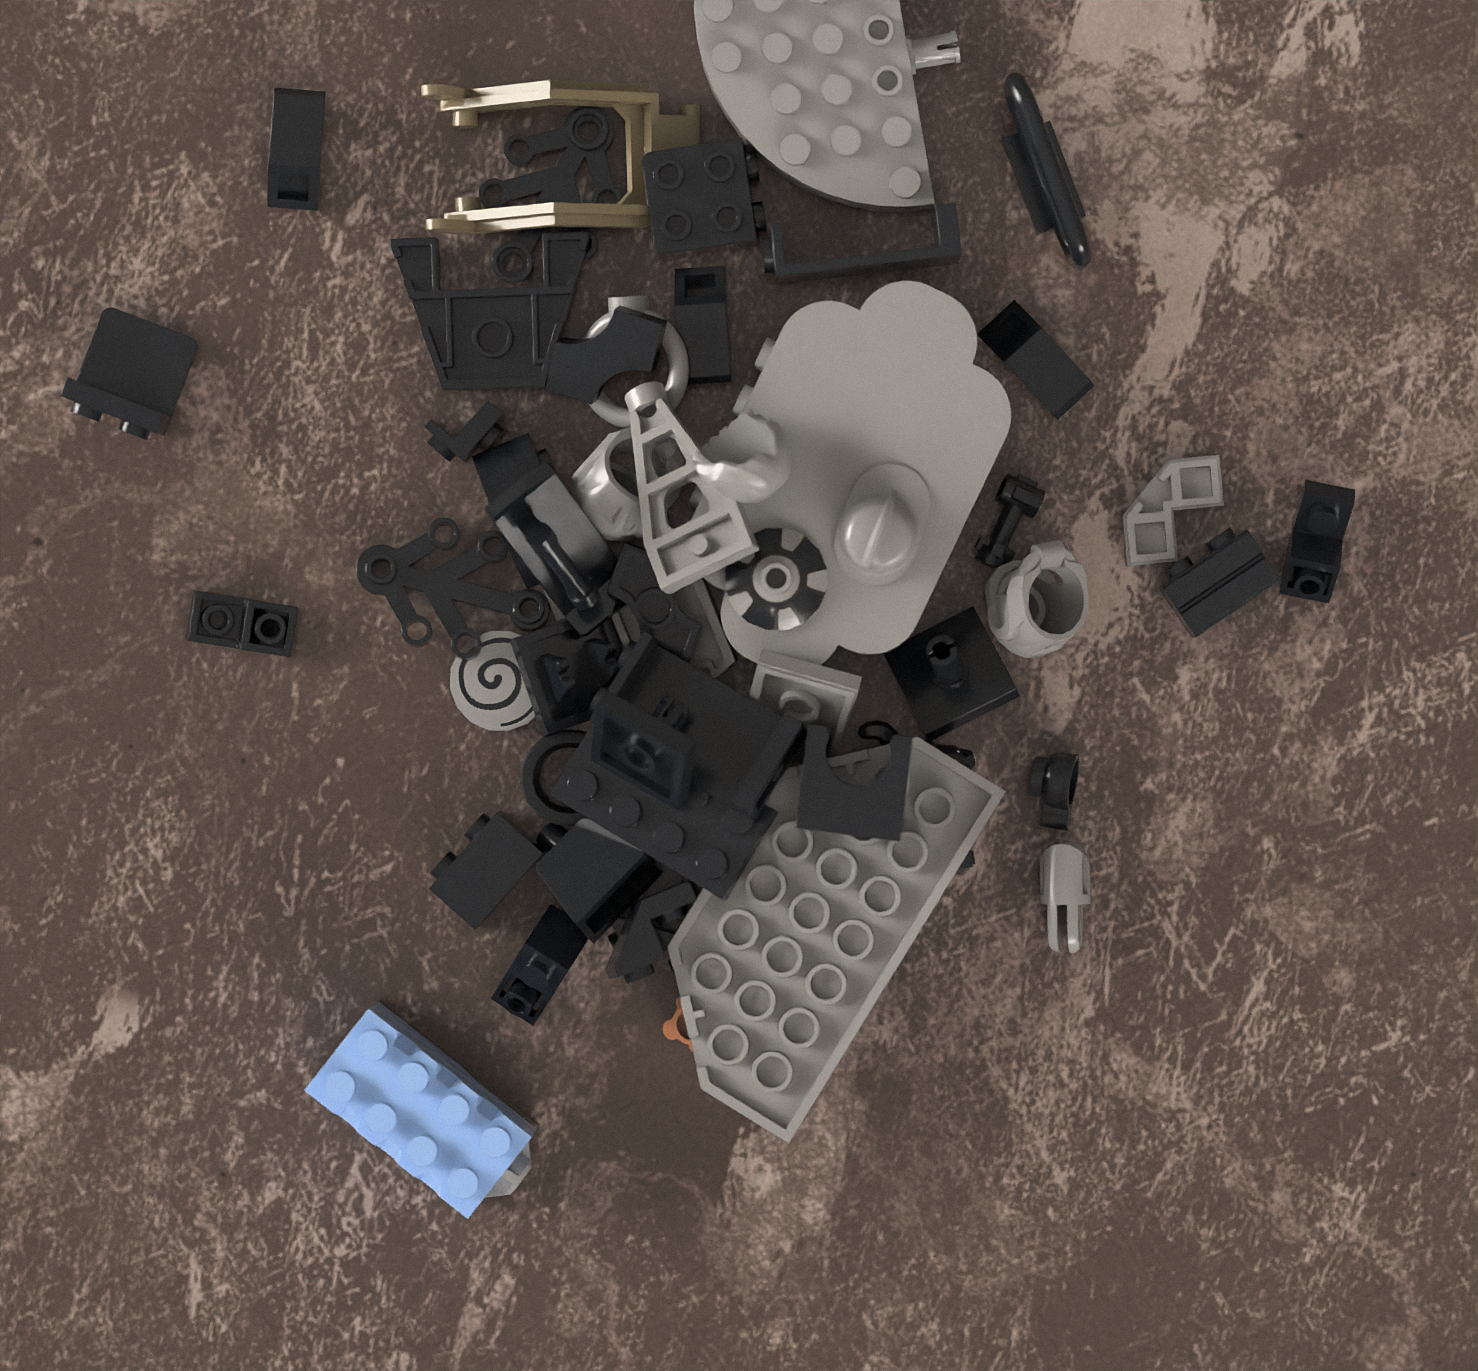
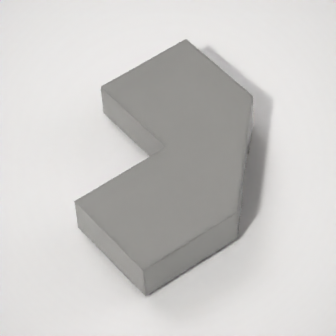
[1121,455,1224,566]

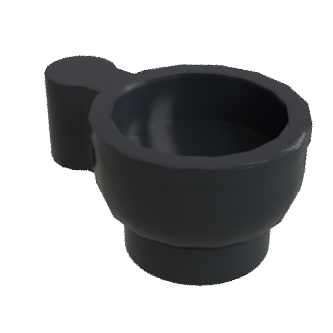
[1029,752,1080,831]

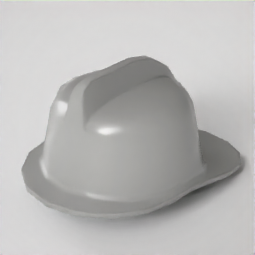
[833,463,931,586]

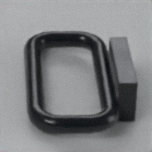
[1002,72,1092,270]

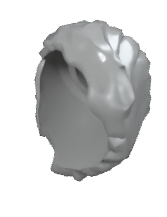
[693,408,793,504]

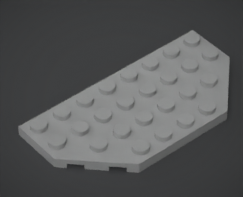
[668,737,1006,1143]

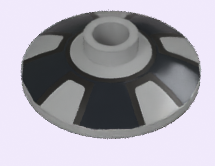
[724,527,828,631]

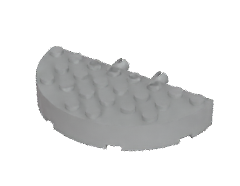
[694,0,961,213]

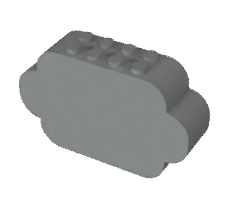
[688,281,1011,665]

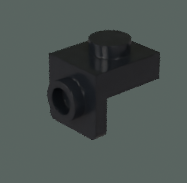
[424,401,506,462]

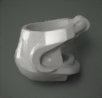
[570,427,684,542]
[985,540,1088,658]

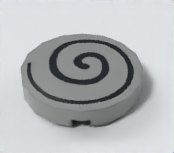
[450,631,536,731]

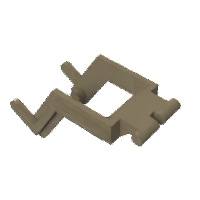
[421,80,702,235]

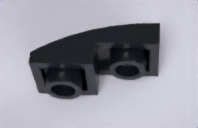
[185,590,298,657]

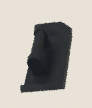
[485,461,626,637]

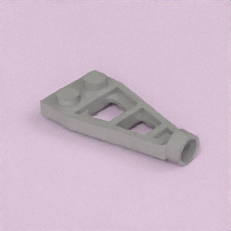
[625,382,760,595]

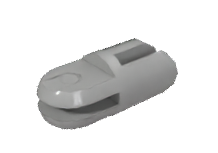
[1040,842,1091,954]

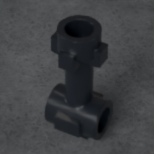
[974,473,1045,569]

